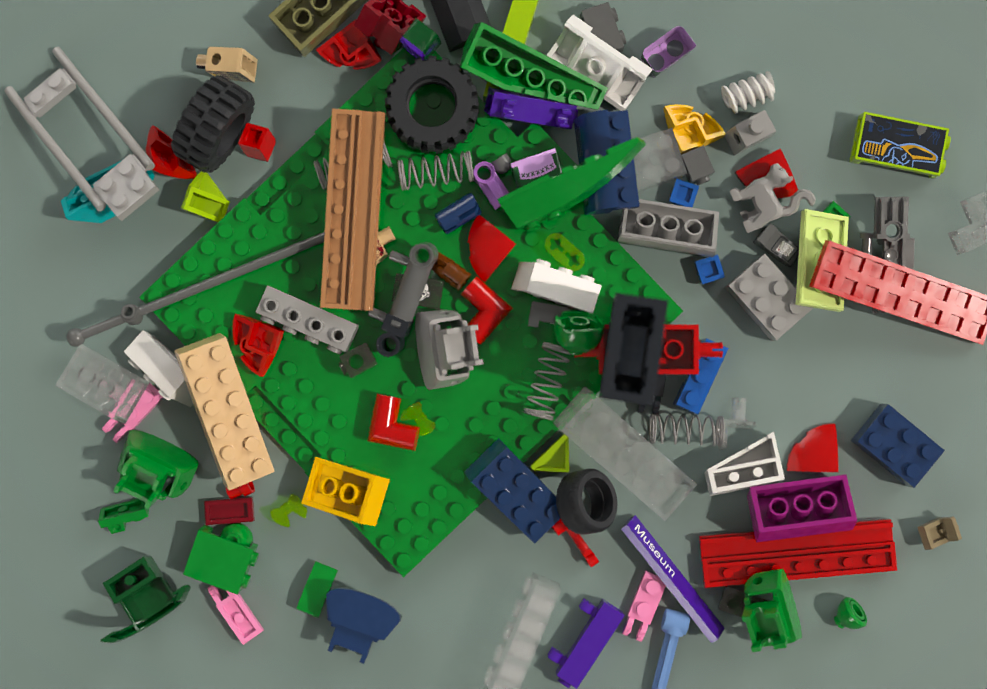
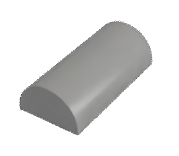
[617,199,719,257]

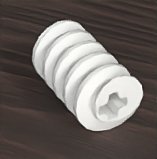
[721,71,775,114]

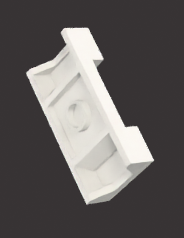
[546,15,652,111]

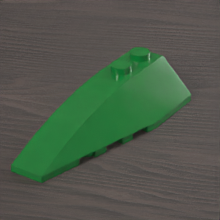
[460,22,608,110]
[498,137,646,232]

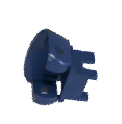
[326,588,402,664]

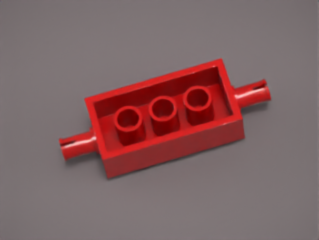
[574,325,723,375]

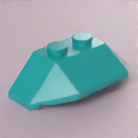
[61,159,155,223]

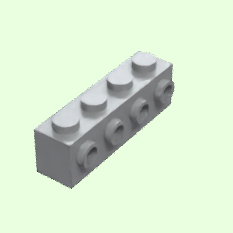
[256,285,359,354]

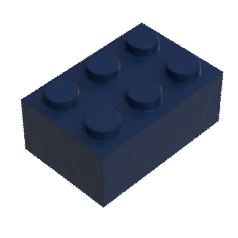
[851,404,945,488]

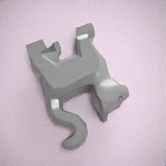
[730,163,816,233]

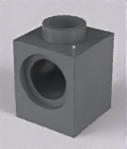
[678,146,715,185]

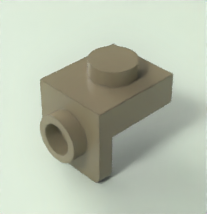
[917,516,962,550]

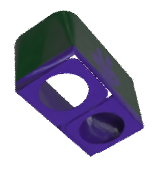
[400,18,442,60]

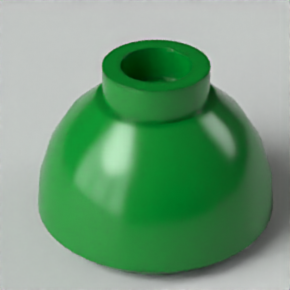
[220,523,253,547]
[834,597,867,629]

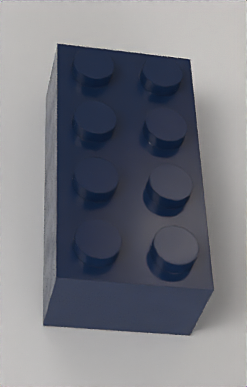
[464,438,561,544]

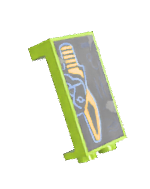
[849,112,951,179]

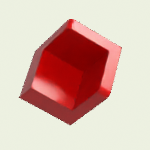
[238,123,276,162]

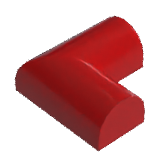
[461,276,513,345]
[368,394,420,451]

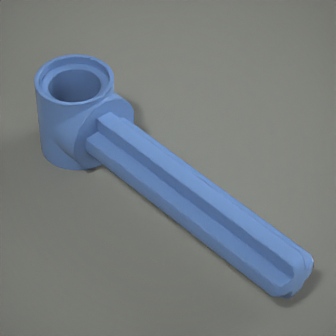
[651,608,690,689]

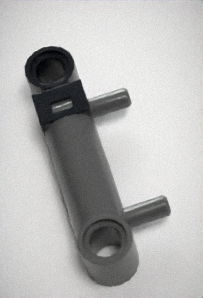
[368,242,439,357]

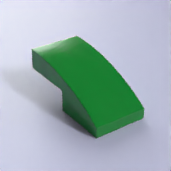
[296,561,338,618]

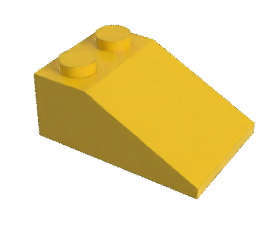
[301,457,390,526]

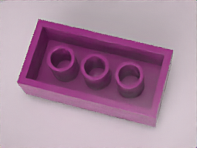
[747,475,857,542]

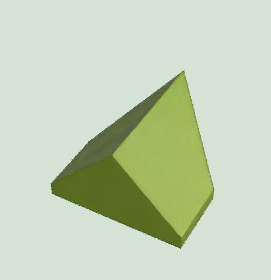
[181,171,230,222]
[530,433,569,473]

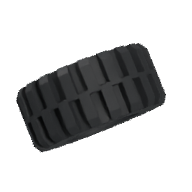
[385,56,479,154]
[171,76,255,173]

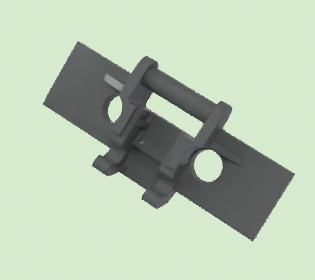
[860,197,915,313]

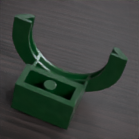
[100,556,191,643]

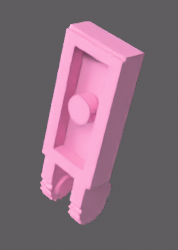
[102,380,164,443]
[622,570,666,642]
[207,585,264,645]

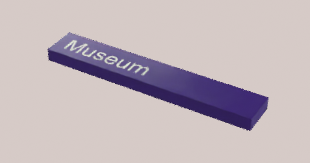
[621,515,725,643]

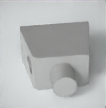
[724,110,776,156]

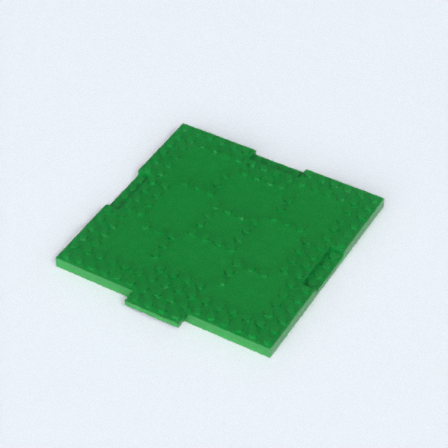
[139,48,683,577]

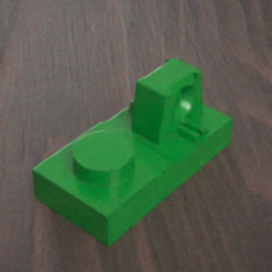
[98,499,149,534]

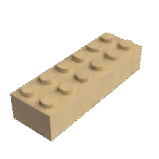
[174,333,275,490]

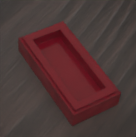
[204,497,255,525]

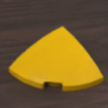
[663,104,726,156]

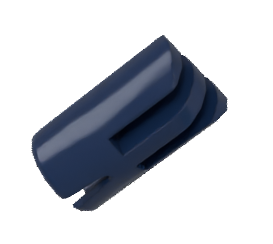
[435,193,482,234]

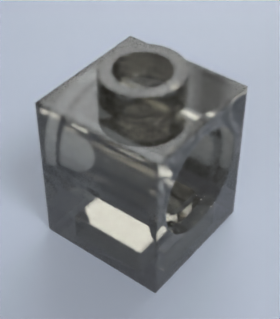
[338,343,379,378]

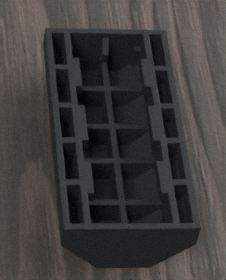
[430,0,491,52]

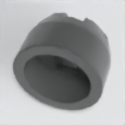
[491,153,511,174]

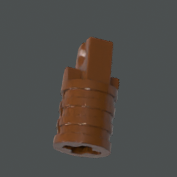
[432,252,472,292]

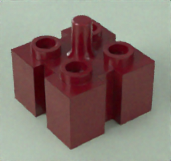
[354,0,426,55]

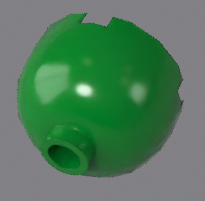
[554,310,605,355]

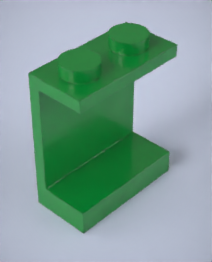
[183,525,259,595]

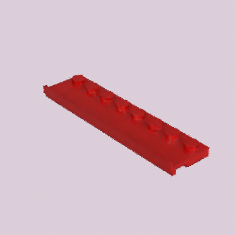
[699,519,897,588]

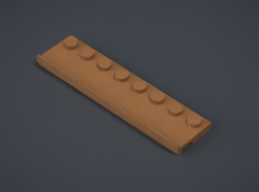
[320,109,385,311]

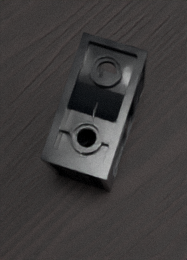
[599,293,669,406]

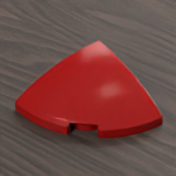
[316,19,382,70]
[146,125,197,179]
[735,148,798,198]
[468,215,516,282]
[233,314,285,377]
[786,424,838,472]

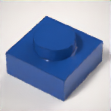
[668,179,699,208]
[694,254,725,285]

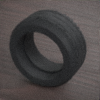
[556,469,618,535]

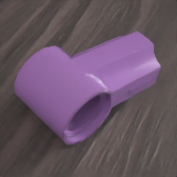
[473,162,509,210]

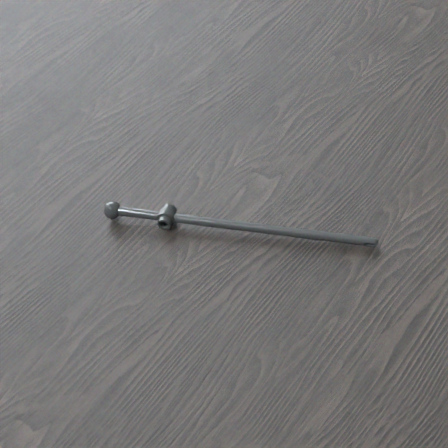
[66,232,325,347]

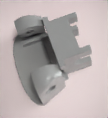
[415,309,483,390]

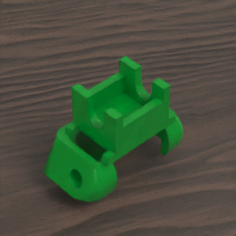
[113,430,199,509]
[742,569,802,652]

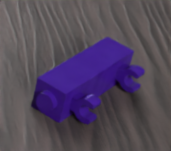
[484,87,578,129]
[547,598,625,689]

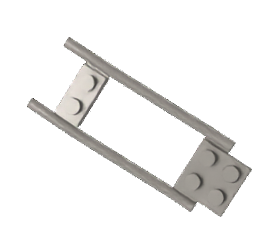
[4,47,160,221]

